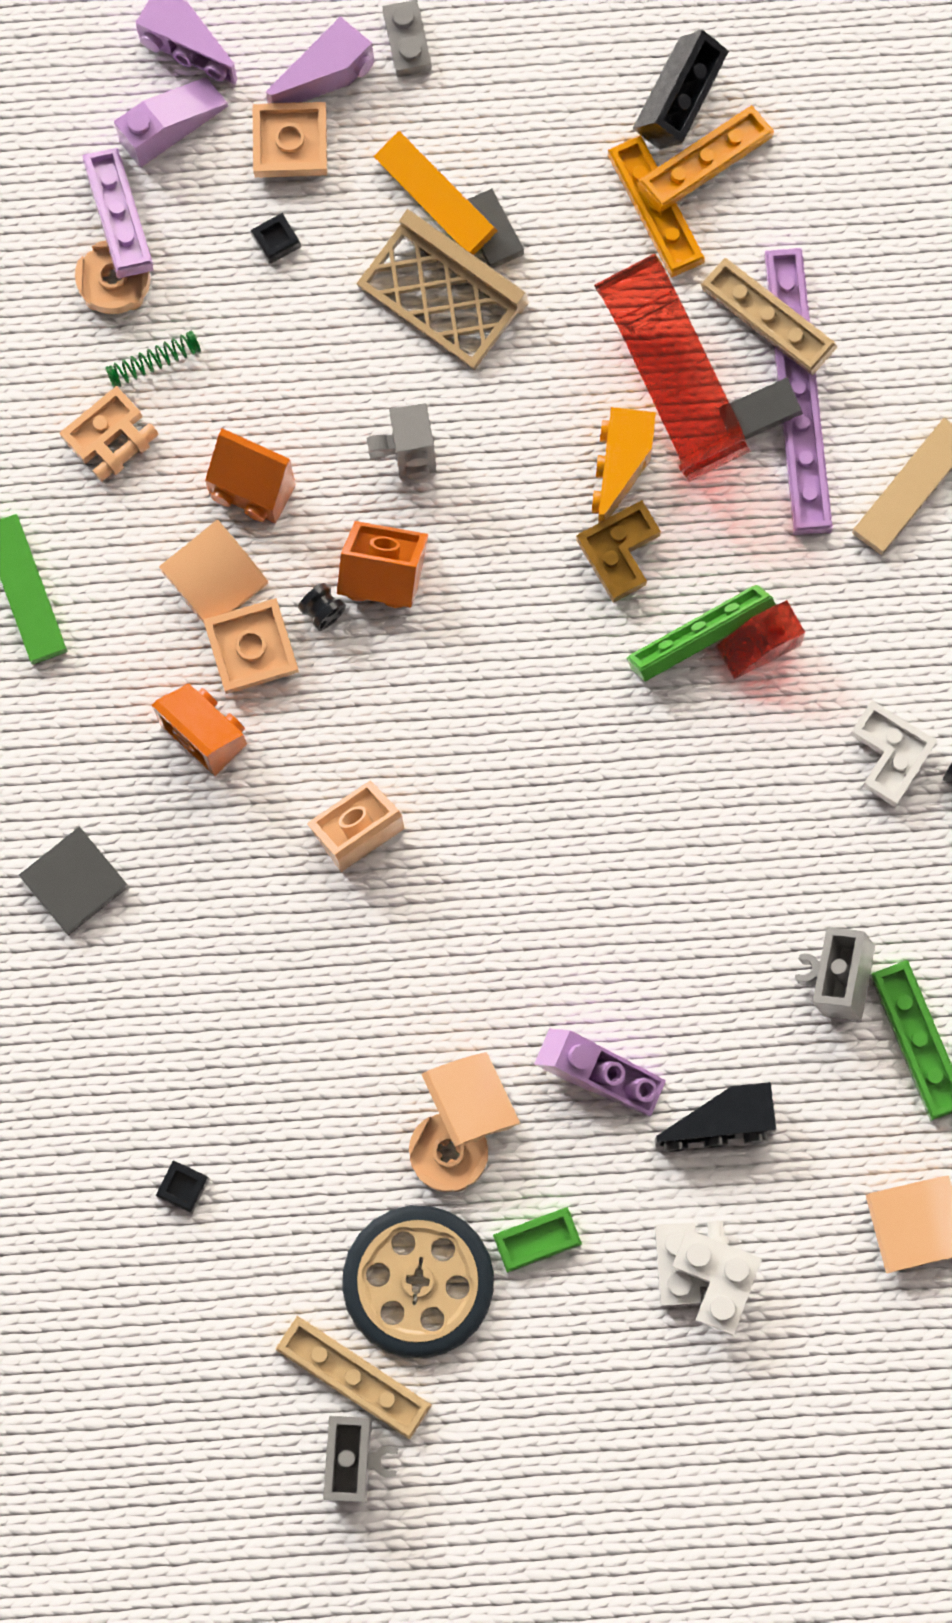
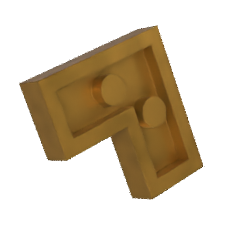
[576,500,661,603]

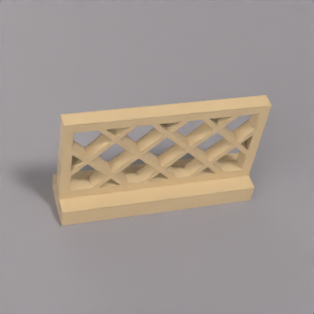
[356,209,529,370]

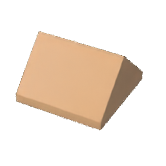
[307,780,405,872]

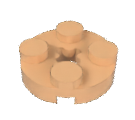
[75,240,151,314]
[409,1114,489,1192]

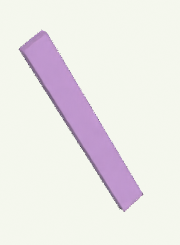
[764,248,833,535]

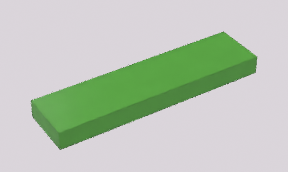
[0,513,68,665]
[626,584,777,682]
[870,960,952,1122]

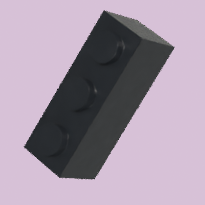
[632,29,729,150]

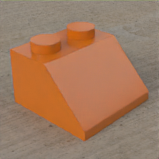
[205,428,296,524]
[336,521,429,608]
[151,683,247,776]

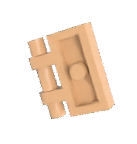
[59,386,159,482]

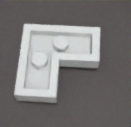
[850,700,938,807]
[672,1229,763,1336]

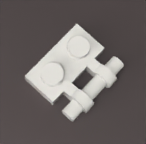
[655,1220,729,1307]

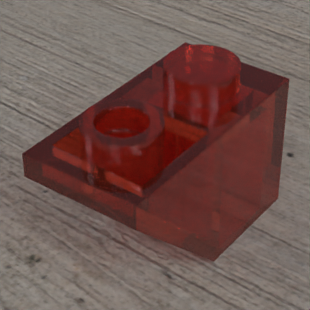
[716,600,806,680]

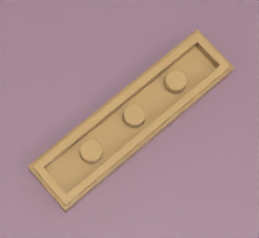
[701,257,838,376]
[852,418,952,555]
[275,1315,432,1440]

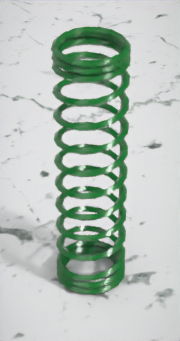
[105,330,201,388]

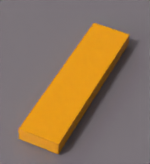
[637,105,775,213]
[373,130,497,255]
[607,135,705,278]

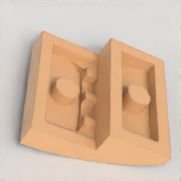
[159,519,268,623]
[421,1052,520,1147]
[865,1175,952,1274]

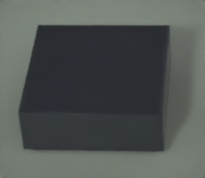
[250,213,301,265]
[155,1160,210,1214]

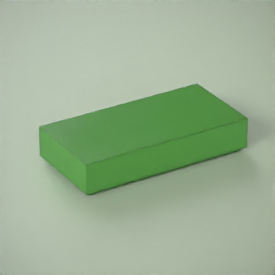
[493,1206,582,1273]

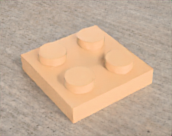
[252,102,328,178]
[203,598,299,694]

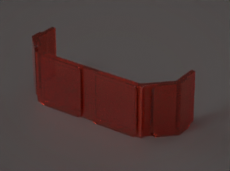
[594,253,751,482]

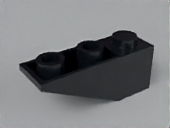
[654,1082,777,1152]

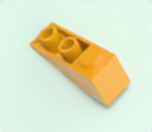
[591,407,656,523]

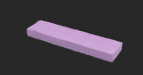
[82,147,154,279]

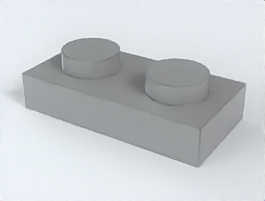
[382,0,432,77]

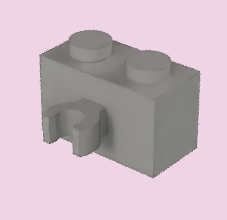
[366,403,437,480]
[794,927,875,1021]
[323,1415,398,1503]

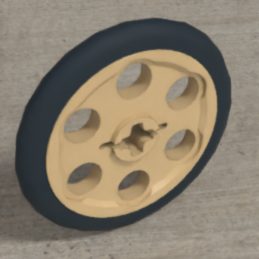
[342,1205,494,1359]

